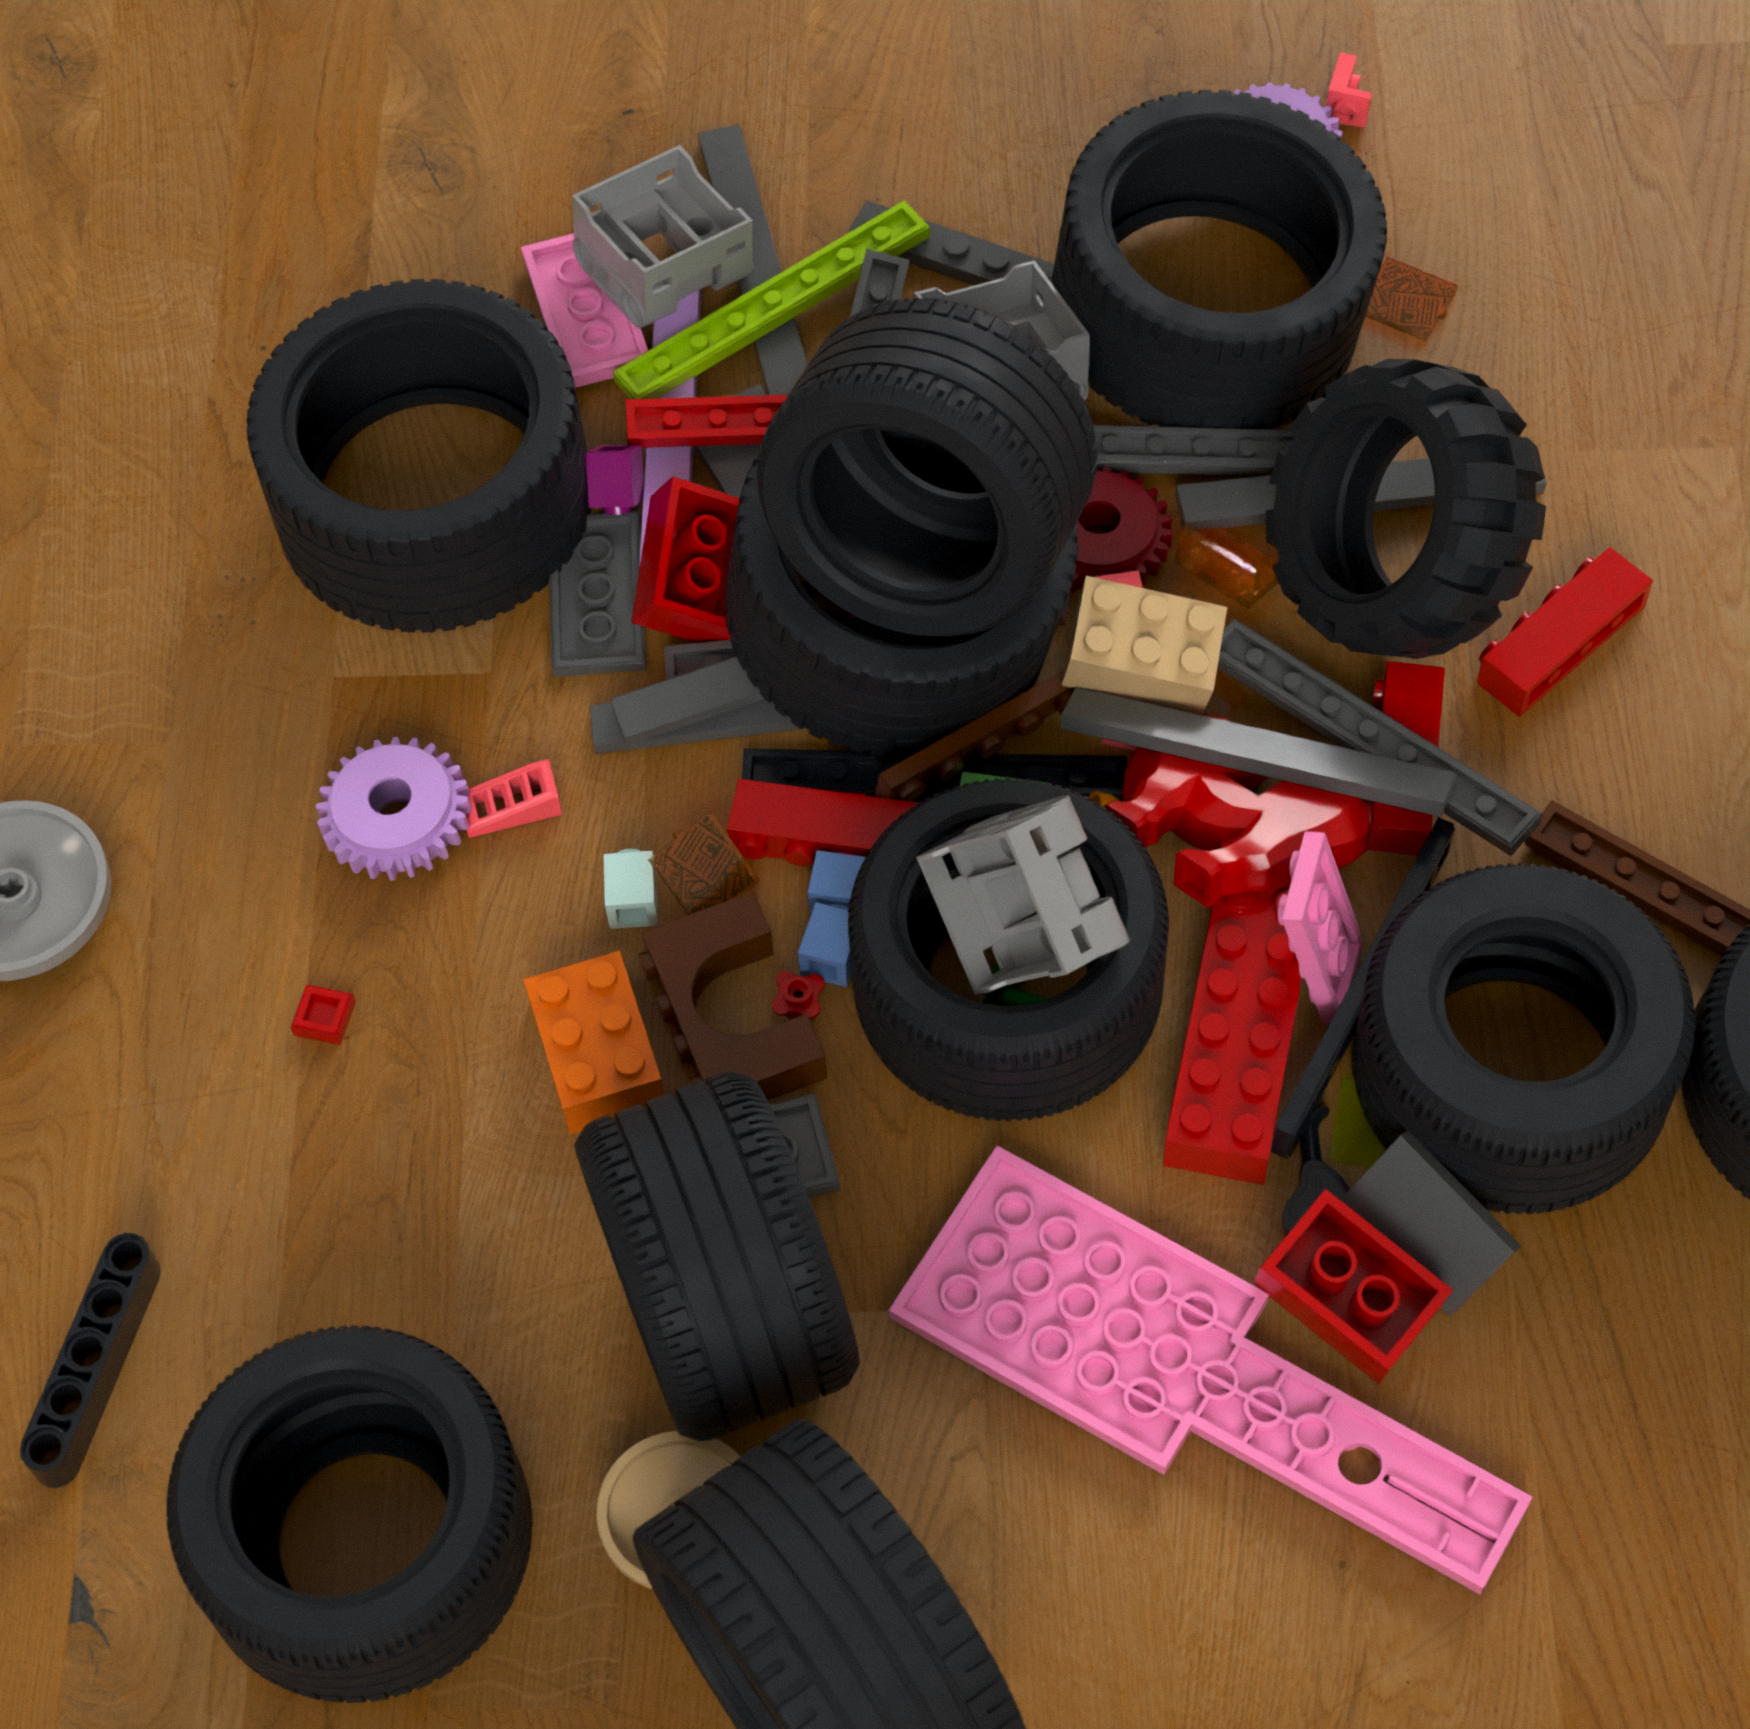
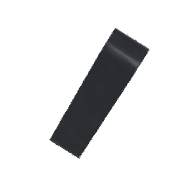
[20,1233,161,1488]

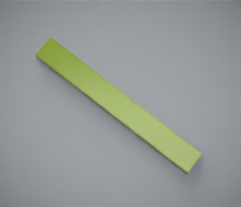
[613,200,931,399]

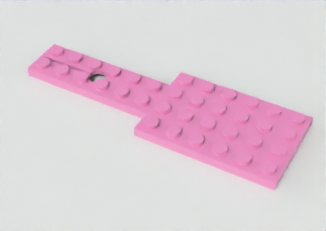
[888,1145,1533,1595]

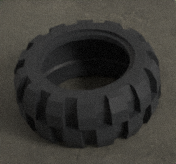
[1266,359,1546,659]

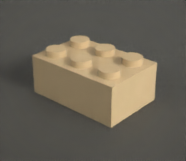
[1061,576,1227,715]

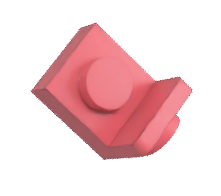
[1326,52,1372,128]

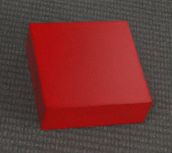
[290,984,356,1045]

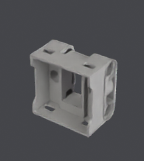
[572,145,754,328]
[914,260,1090,401]
[916,795,1130,995]

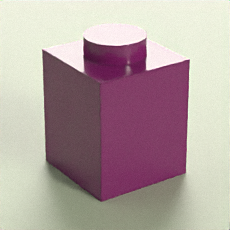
[585,445,644,515]

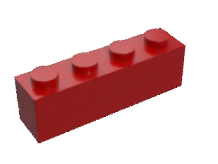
[1477,547,1653,718]
[1363,661,1445,856]
[727,778,917,866]

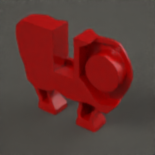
[1104,715,1370,908]

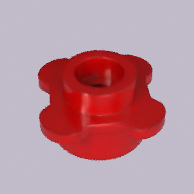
[772,970,825,1020]

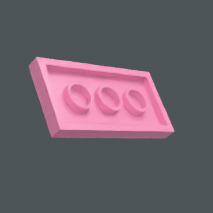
[521,233,648,388]
[1278,831,1364,1024]

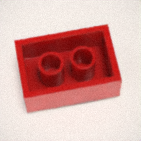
[631,476,740,643]
[1253,1189,1453,1385]

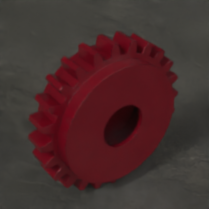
[1070,466,1173,593]

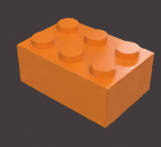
[523,950,664,1135]

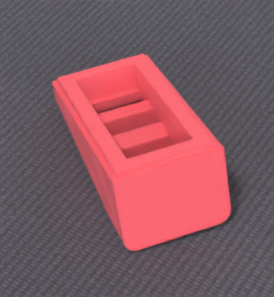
[466,759,563,838]

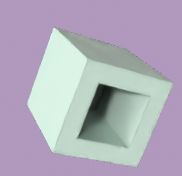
[603,849,659,929]

